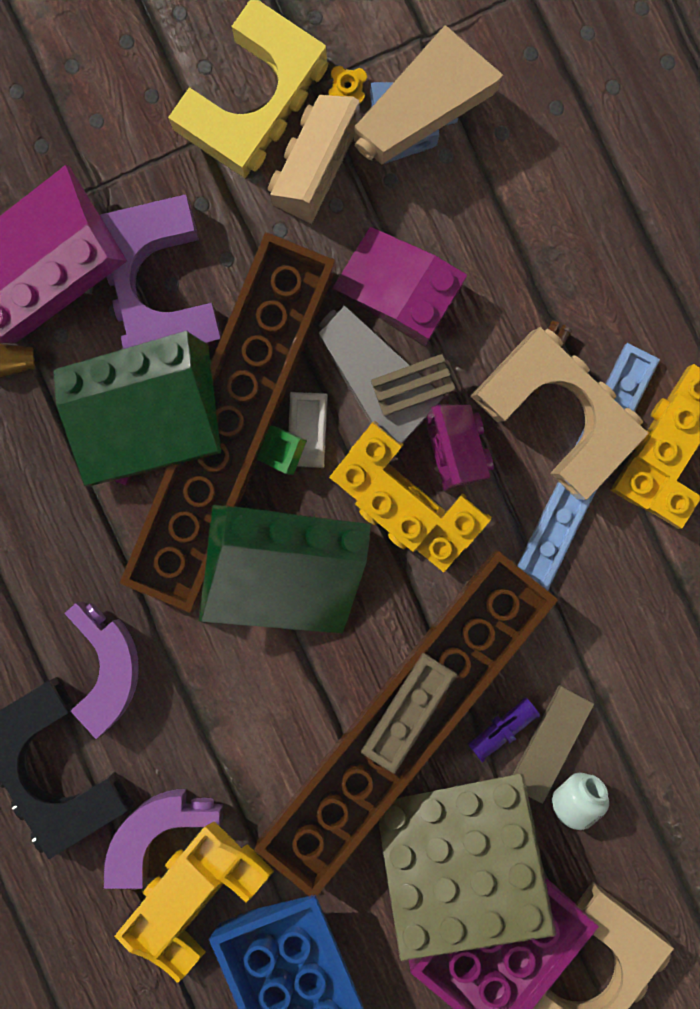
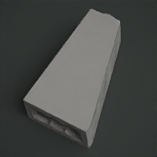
[319,306,444,443]

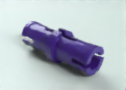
[467,697,540,762]

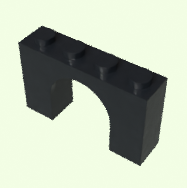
[0,677,134,860]

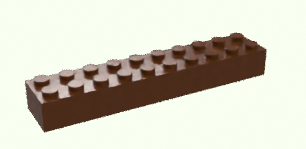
[119,232,336,612]
[254,550,558,896]

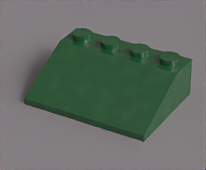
[53,330,221,487]
[199,505,371,633]

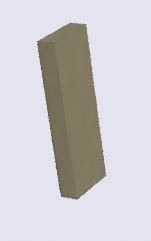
[361,652,457,774]
[513,685,594,804]

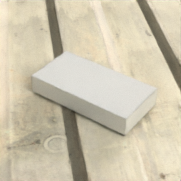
[289,392,327,468]

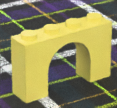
[168,0,329,178]

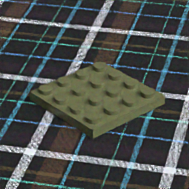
[378,773,556,961]

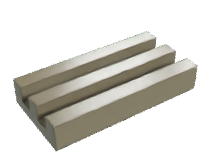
[371,354,456,417]

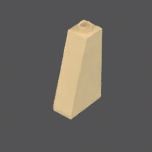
[354,25,503,164]

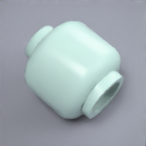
[552,772,609,830]

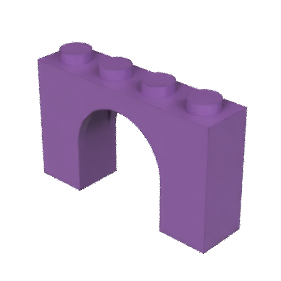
[100,194,222,349]

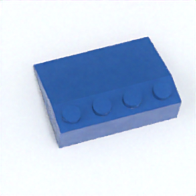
[209,895,364,1009]

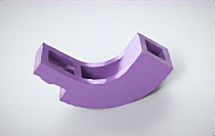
[64,602,139,739]
[104,789,223,889]

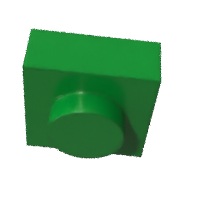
[257,425,307,475]

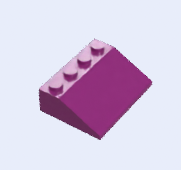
[0,165,127,344]
[408,876,599,1009]

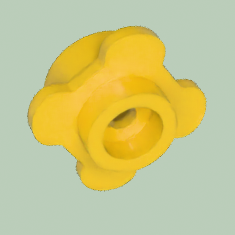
[329,66,367,103]

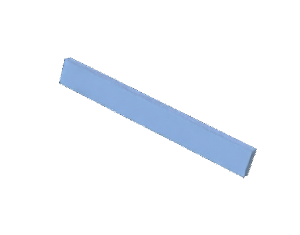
[517,343,660,591]

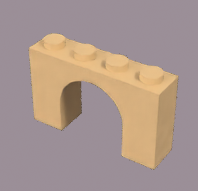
[471,327,649,500]
[533,882,674,1009]

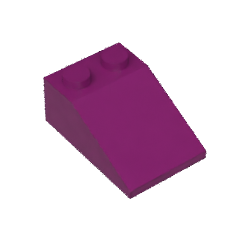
[332,227,467,347]
[425,405,494,491]

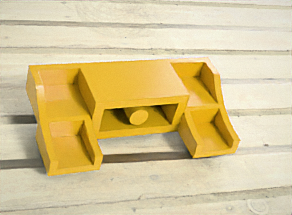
[610,364,700,529]
[329,421,492,572]
[115,821,274,983]

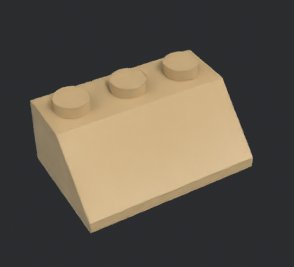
[268,95,360,224]

